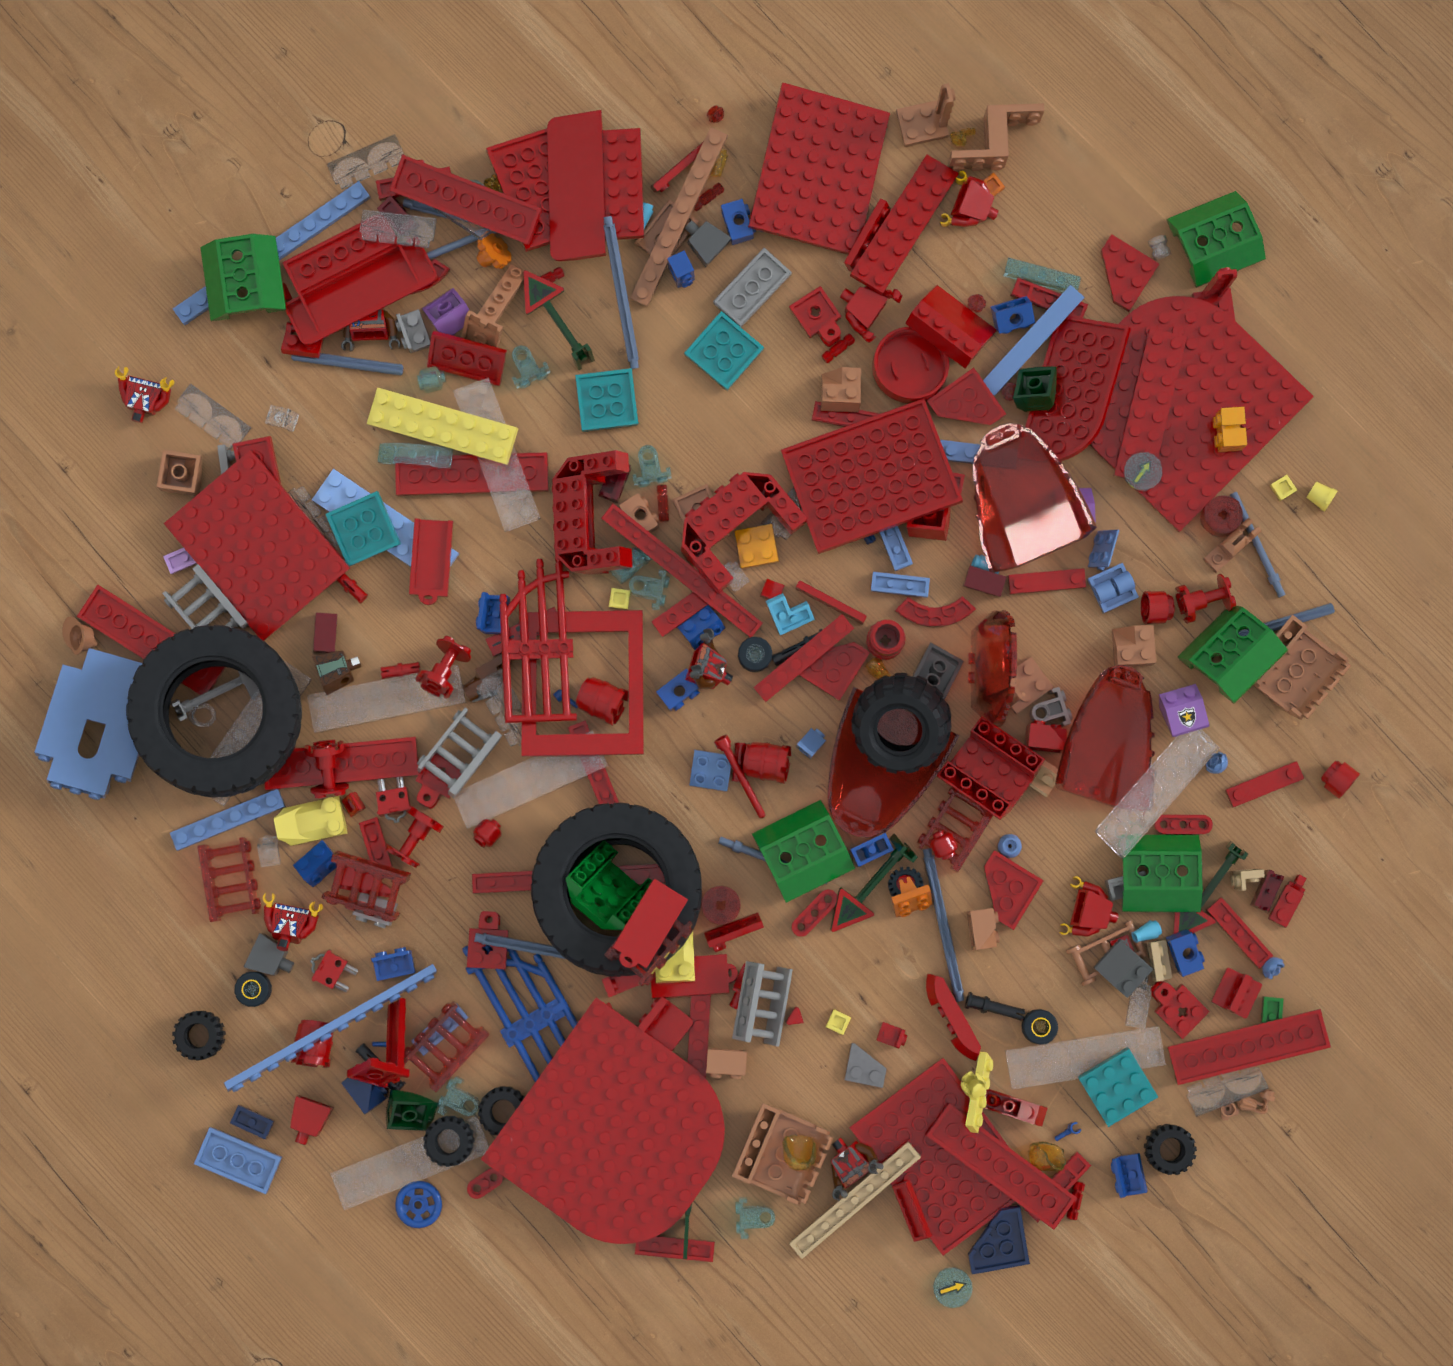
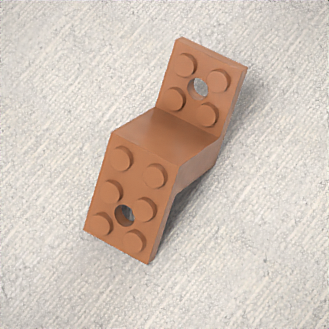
[948,103,1045,172]

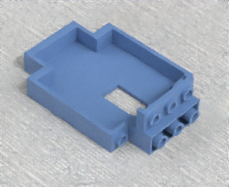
[34,648,142,800]

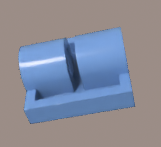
[1087,563,1139,614]

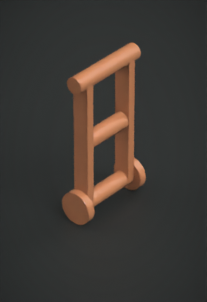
[1066,920,1148,986]

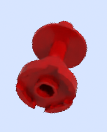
[1175,574,1236,624]
[415,636,471,698]
[304,740,349,798]
[385,806,444,868]

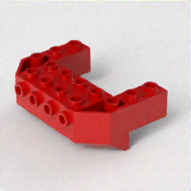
[552,450,633,575]
[681,472,808,594]

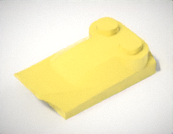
[274,796,348,846]
[655,931,695,983]

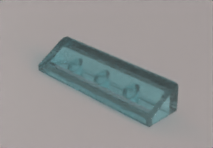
[1003,258,1081,292]

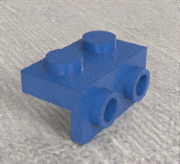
[476,592,510,634]
[678,605,725,650]
[293,840,341,887]
[371,947,416,981]
[1111,1153,1148,1198]

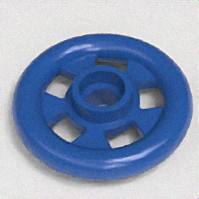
[395,1181,442,1228]

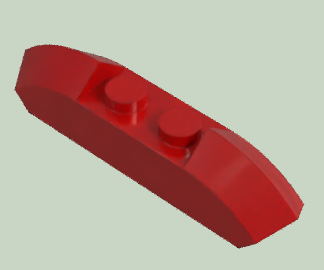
[926,974,981,1061]

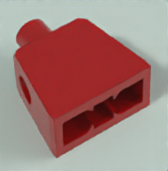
[290,1095,334,1145]

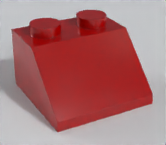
[906,507,951,541]

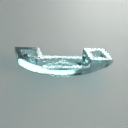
[377,443,453,468]

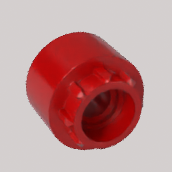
[1141,591,1175,624]
[1321,761,1360,799]

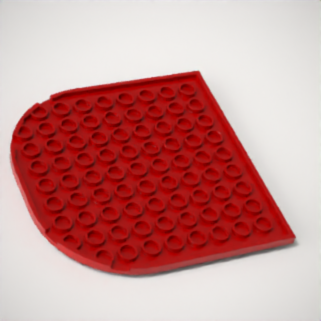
[1090,296,1314,532]
[480,997,725,1244]

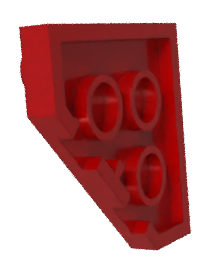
[1101,234,1159,312]
[927,367,1007,425]
[799,642,870,701]
[984,850,1044,930]

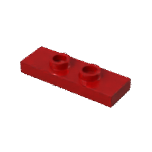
[651,592,708,638]
[892,1180,932,1242]

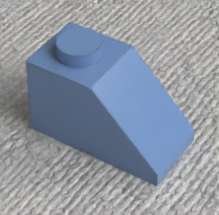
[796,728,826,759]

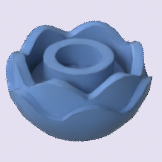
[1205,751,1228,774]
[997,834,1022,858]
[1262,957,1285,979]

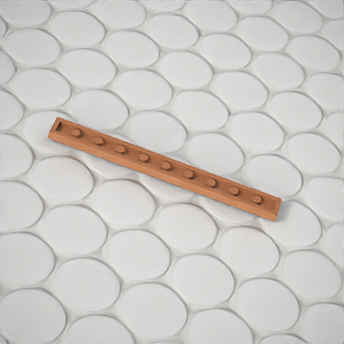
[630,127,728,307]

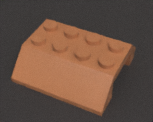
[1254,615,1351,720]
[732,1103,833,1205]

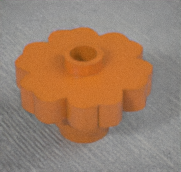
[476,232,511,269]

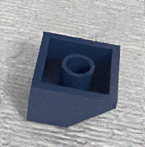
[341,1078,389,1114]

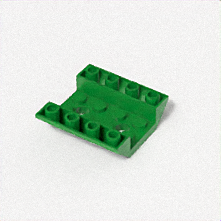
[1166,191,1266,288]
[200,234,286,322]
[1178,605,1288,704]
[752,800,855,903]
[1121,835,1203,912]
[566,840,652,930]

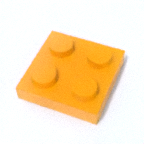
[735,524,779,569]

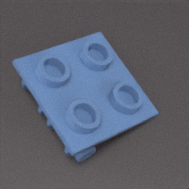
[1088,530,1119,571]
[689,750,731,791]

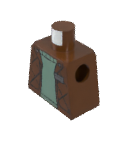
[313,651,362,695]

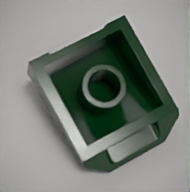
[1013,366,1057,413]
[385,1090,438,1131]

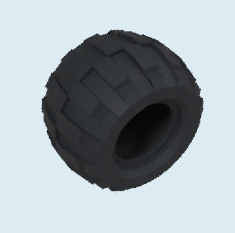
[851,673,952,774]

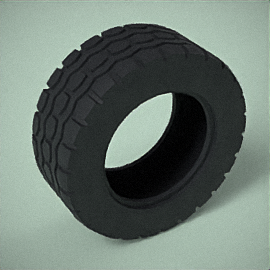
[126,625,302,797]
[531,803,702,977]

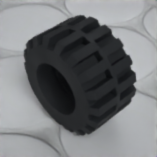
[172,1011,226,1061]
[478,1086,525,1135]
[423,1116,475,1167]
[1144,1124,1197,1175]

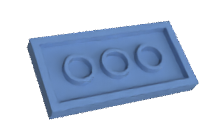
[194,1127,282,1194]

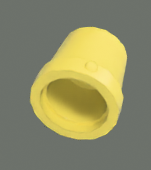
[1306,482,1338,512]

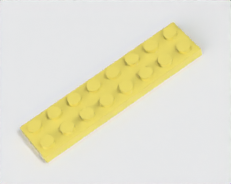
[367,387,519,465]

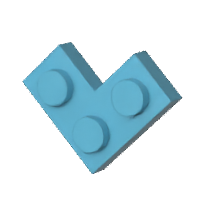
[766,593,815,635]

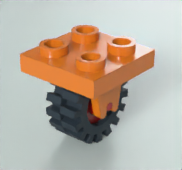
[888,867,932,917]

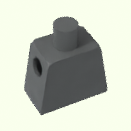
[685,220,731,267]
[244,933,294,975]

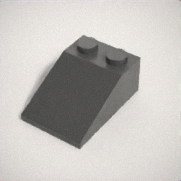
[912,642,964,700]

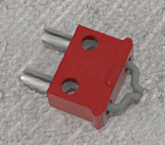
[376,777,411,823]
[310,949,358,993]

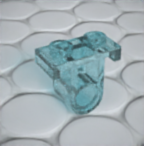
[512,345,550,389]
[632,445,672,487]
[610,547,652,584]
[629,570,670,611]
[437,1076,480,1116]
[735,1197,775,1239]

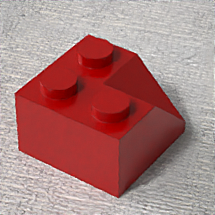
[1024,720,1067,753]

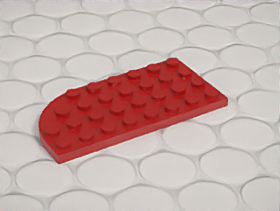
[1016,316,1131,463]

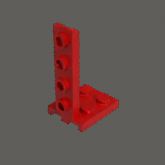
[1192,267,1237,320]
[347,998,410,1088]

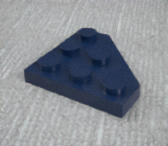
[968,1205,1030,1275]

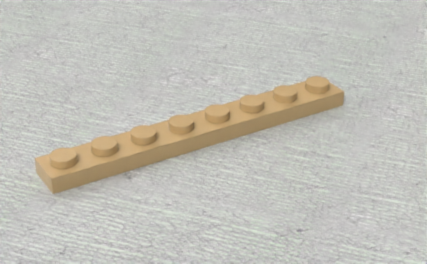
[789,1142,921,1259]

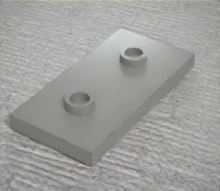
[713,248,792,327]

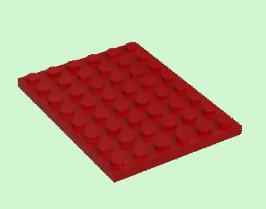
[748,82,890,255]
[781,398,963,554]
[163,450,351,641]
[849,1058,1016,1256]

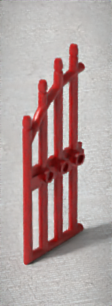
[499,555,577,723]

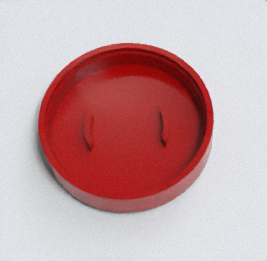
[872,327,950,404]

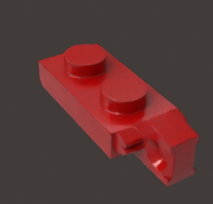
[1268,874,1307,928]

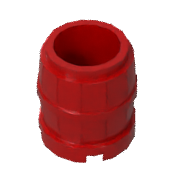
[866,620,906,660]
[576,677,629,726]
[743,742,791,784]
[291,1020,334,1068]

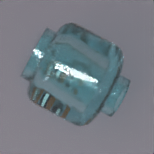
[417,366,446,393]

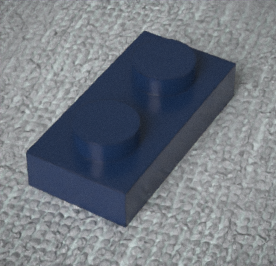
[230,1105,275,1139]

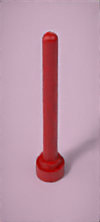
[714,734,765,818]

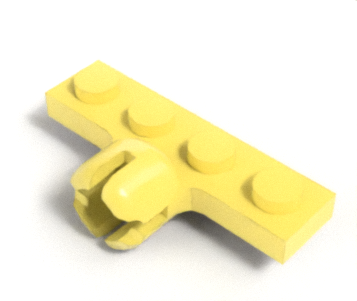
[961,1052,993,1133]

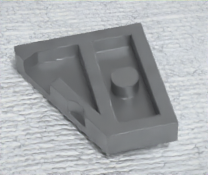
[844,1043,887,1088]

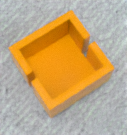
[1213,407,1247,452]

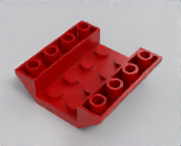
[937,716,1045,820]

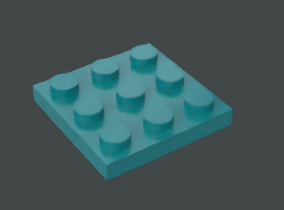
[684,311,764,391]
[575,368,639,432]
[325,491,401,566]
[1078,1047,1158,1127]

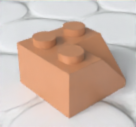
[821,367,861,412]
[157,450,202,496]
[1112,625,1156,667]
[967,908,999,950]
[706,1048,747,1079]

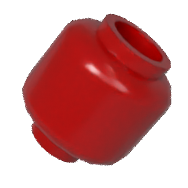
[473,819,502,848]
[929,830,958,860]

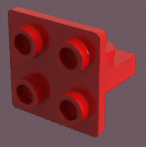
[1211,968,1262,1019]

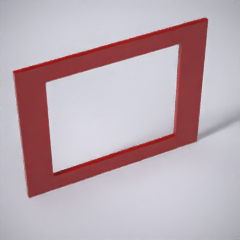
[521,610,644,757]

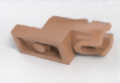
[1203,518,1261,573]

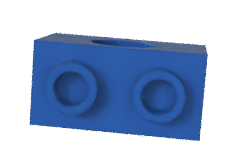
[721,199,756,245]
[667,250,695,288]
[990,296,1035,334]
[656,668,700,711]
[849,833,894,867]
[1165,929,1205,977]

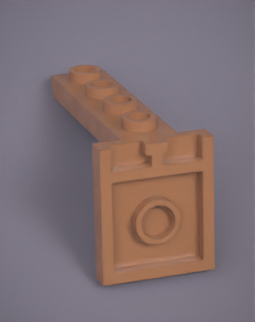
[896,83,956,147]
[461,264,524,348]
[994,657,1054,715]

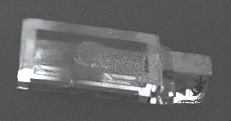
[1125,975,1152,1029]

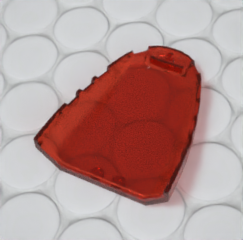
[973,423,1097,573]
[968,610,1017,727]
[1055,665,1155,812]
[827,687,960,838]

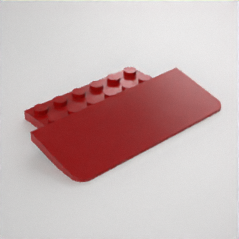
[547,110,644,261]
[282,213,437,345]

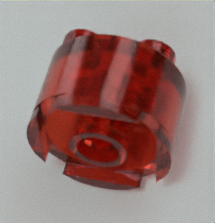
[1200,496,1243,537]
[702,886,741,925]

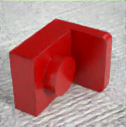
[876,1022,907,1049]

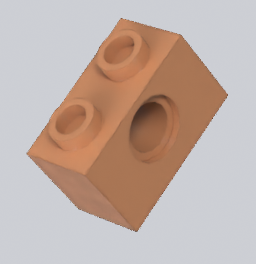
[619,493,660,533]

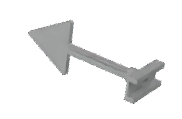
[170,670,260,721]

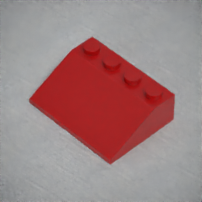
[905,285,997,369]

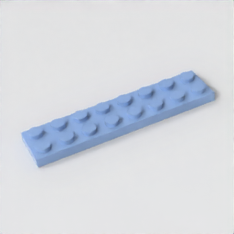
[312,469,459,567]

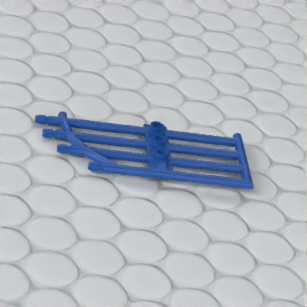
[462,945,578,1082]

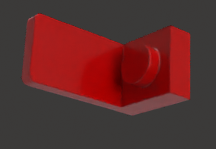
[602,973,645,997]

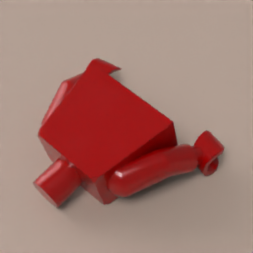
[840,286,902,343]

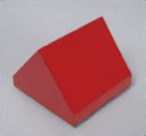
[342,792,366,817]
[786,1006,804,1025]

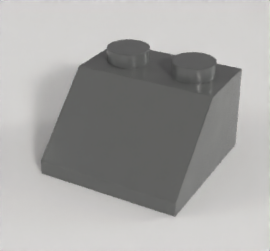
[1094,939,1154,998]

